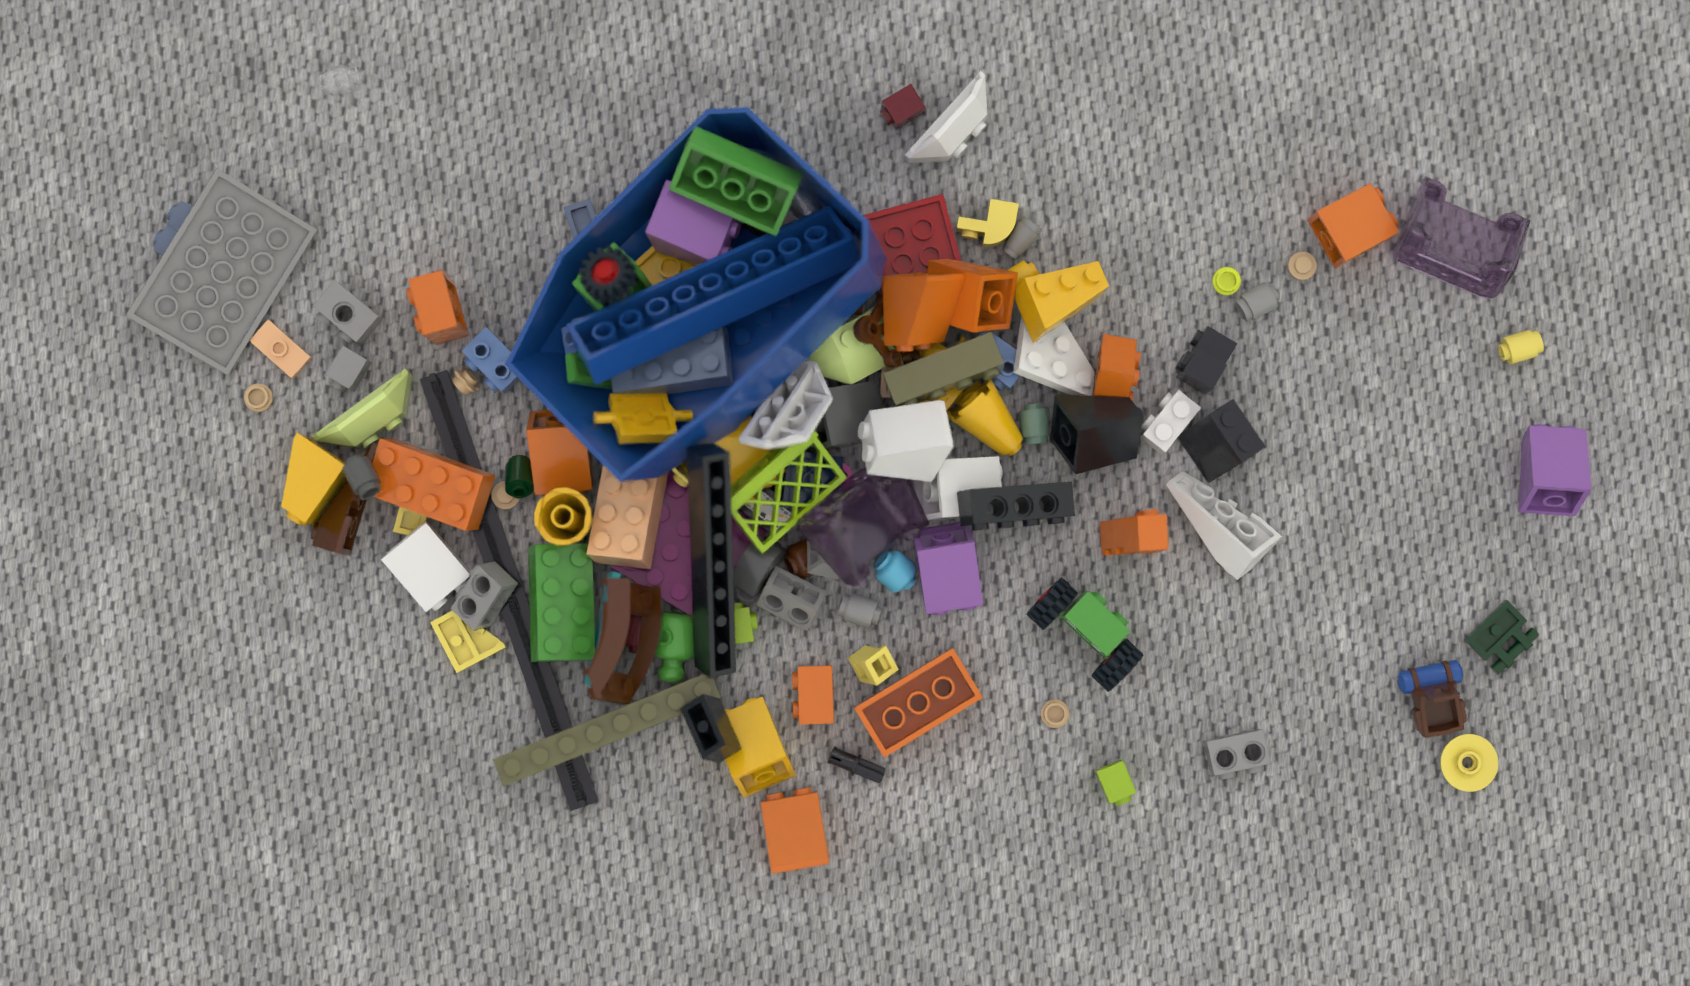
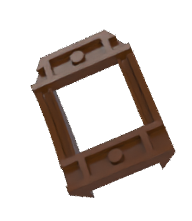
[583,578,661,705]

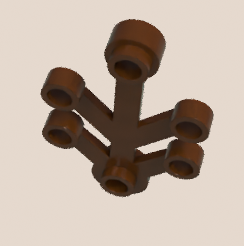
[853,292,921,367]

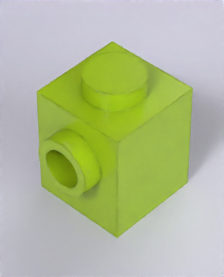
[734,602,758,644]
[1094,760,1137,806]

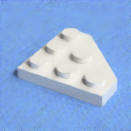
[1013,316,1095,396]

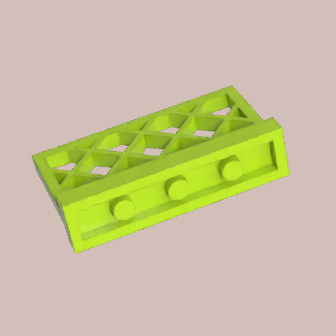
[731,430,847,554]

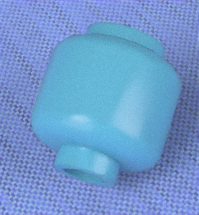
[874,550,917,592]

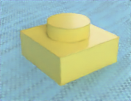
[393,506,427,535]

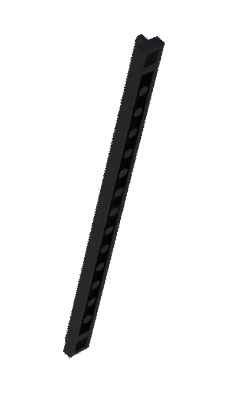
[420,370,599,811]

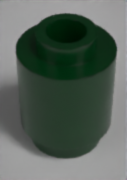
[505,455,534,498]

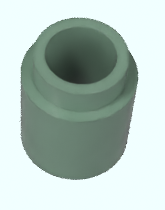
[1019,403,1050,445]

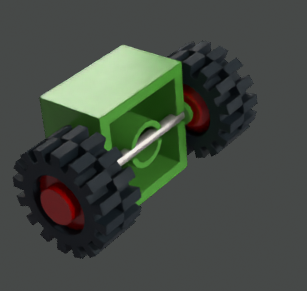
[572,243,653,312]
[1026,577,1144,692]

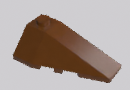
[311,443,378,556]

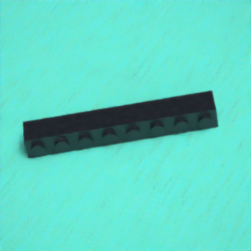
[687,443,736,678]

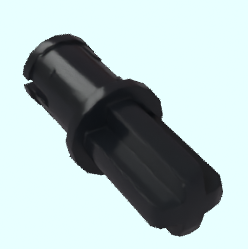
[828,746,886,783]

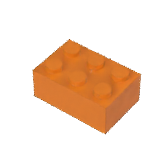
[406,270,469,345]

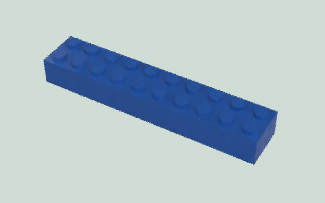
[566,205,859,385]

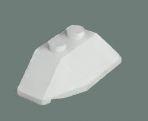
[904,71,987,163]
[739,360,833,449]

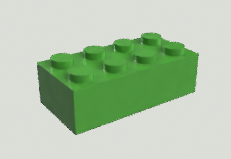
[669,126,803,236]
[528,544,595,662]

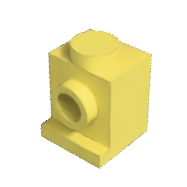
[848,645,899,686]

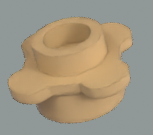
[452,368,481,395]

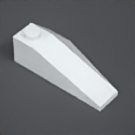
[1166,471,1282,580]

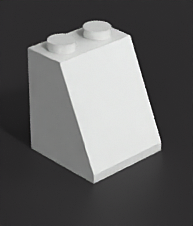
[858,400,953,482]
[914,456,1003,522]

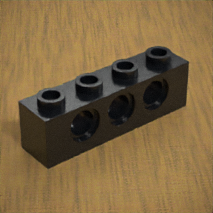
[957,482,1075,531]

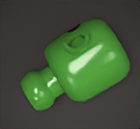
[654,611,694,682]

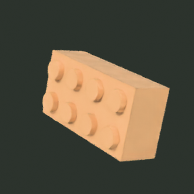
[586,465,668,569]

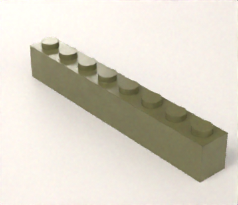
[493,674,721,787]

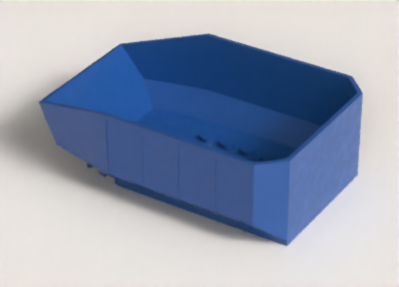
[505,107,887,482]

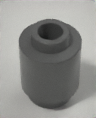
[342,455,381,500]

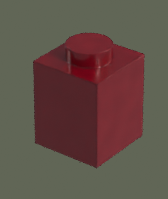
[880,84,926,130]

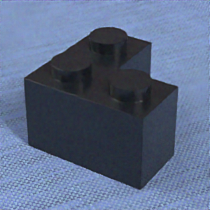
[1175,326,1238,395]

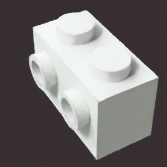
[1140,390,1201,455]

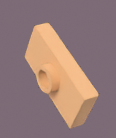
[249,320,312,379]

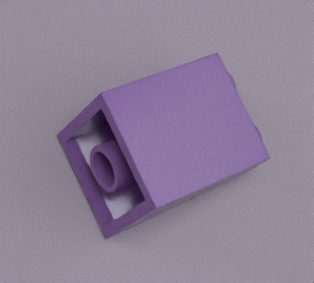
[645,180,741,265]
[1518,424,1591,516]
[912,522,983,615]

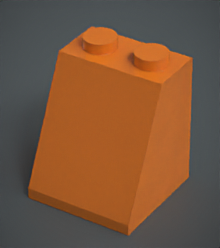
[1307,183,1399,269]
[926,259,1018,332]
[883,273,965,351]
[526,410,593,496]
[760,787,829,874]

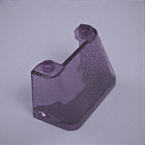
[1392,176,1531,299]
[797,467,929,587]

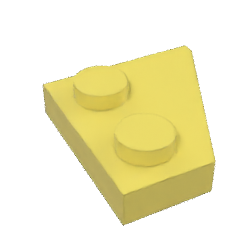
[430,610,507,673]

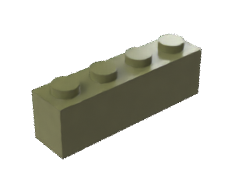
[883,332,1004,407]

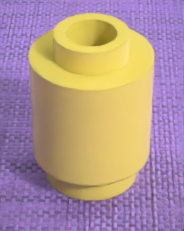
[1498,330,1544,365]

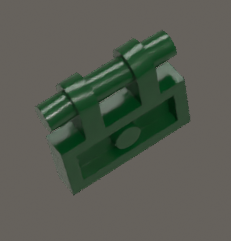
[1464,600,1539,675]

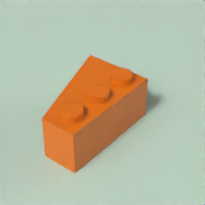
[1100,509,1169,556]

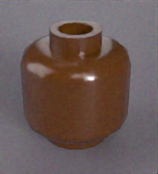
[784,538,814,579]

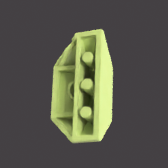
[808,307,895,385]
[312,369,412,449]

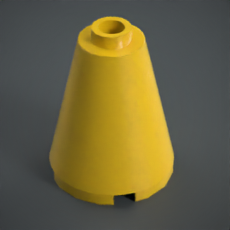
[947,379,1023,456]
[534,487,593,546]

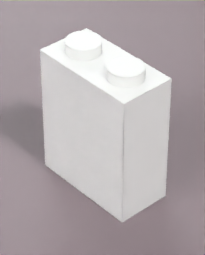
[381,520,470,612]

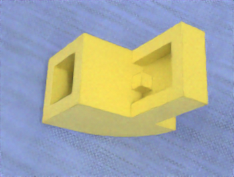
[956,199,1019,248]

